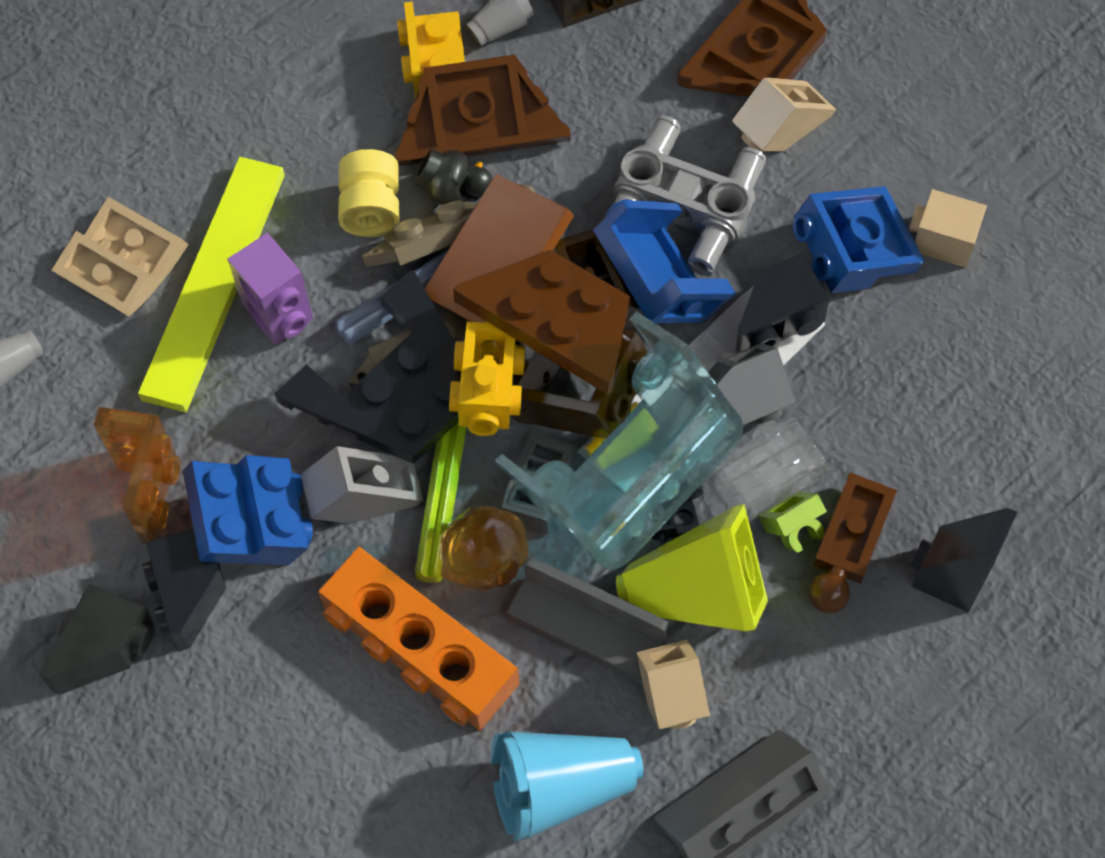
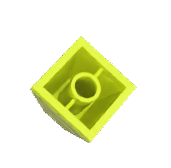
[616,504,768,631]

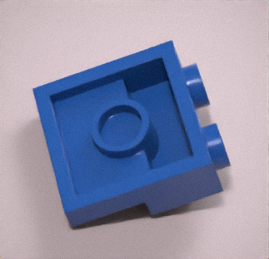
[793,186,925,293]
[182,455,313,565]

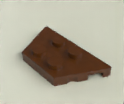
[677,0,827,97]
[395,54,571,166]
[453,250,630,395]

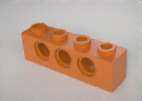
[318,546,519,731]

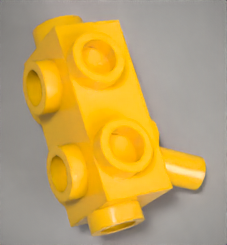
[449,322,525,436]

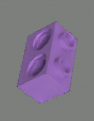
[227,232,313,345]

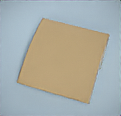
[51,197,189,316]

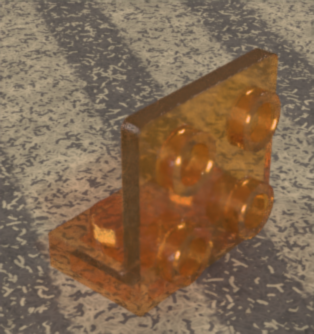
[94,407,181,544]

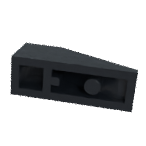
[910,508,1018,613]

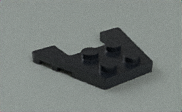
[274,270,462,464]

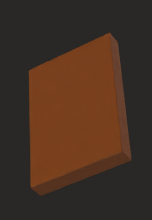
[425,174,575,323]

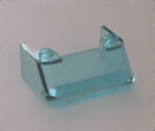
[495,311,743,570]

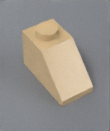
[732,77,836,152]

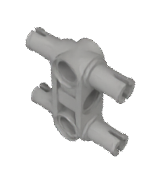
[612,115,766,276]

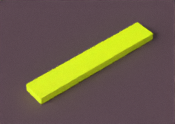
[138,157,285,413]

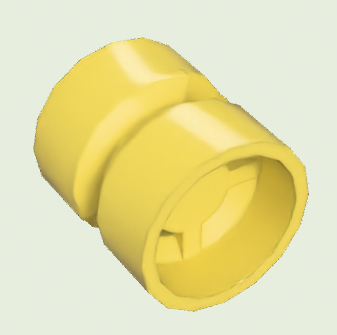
[338,149,399,237]

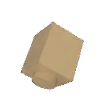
[909,189,987,268]
[636,639,710,729]

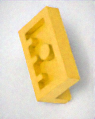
[397,1,465,99]

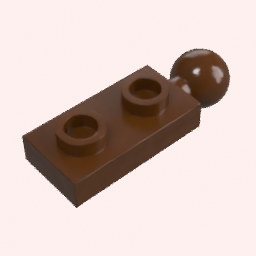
[809,472,897,614]

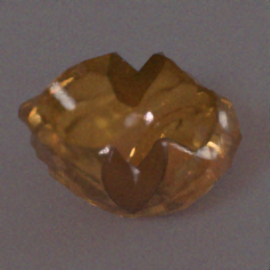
[440,505,529,591]

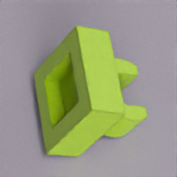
[758,491,827,553]

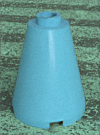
[490,731,643,841]

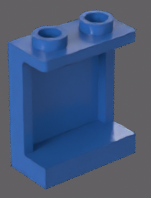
[593,199,736,324]

